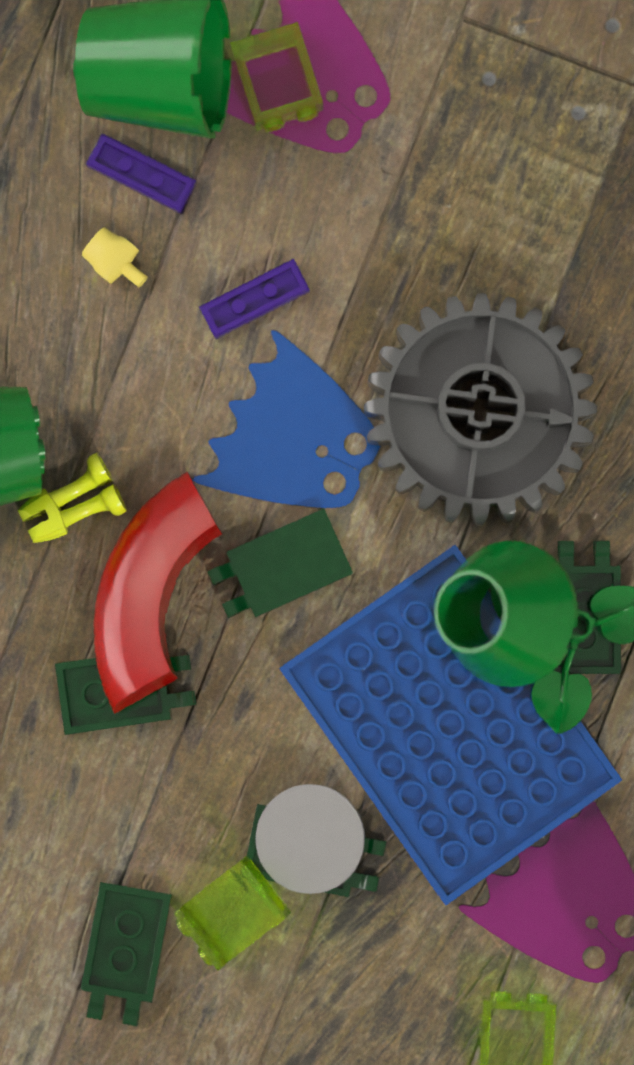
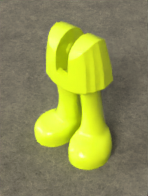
[17,453,127,543]

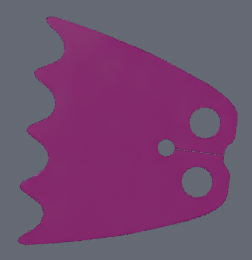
[227,0,391,153]
[459,801,634,983]

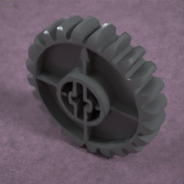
[364,293,597,527]

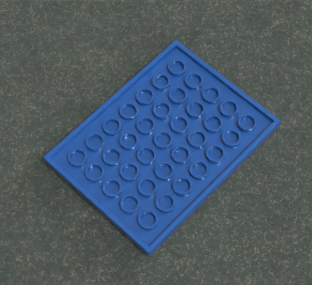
[279,544,622,906]

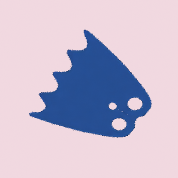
[193,330,380,508]

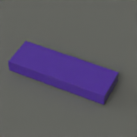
[86,133,197,214]
[199,259,310,340]

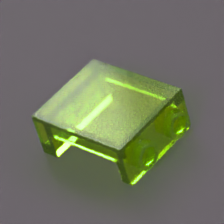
[174,855,291,971]

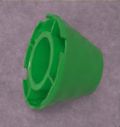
[434,541,578,687]

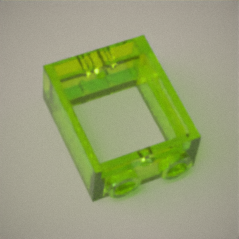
[230,22,323,132]
[478,991,557,1065]

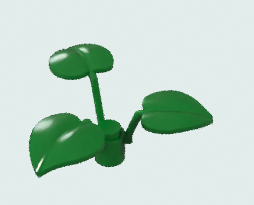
[490,584,634,734]

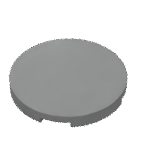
[256,784,365,894]

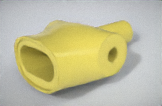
[82,227,148,288]

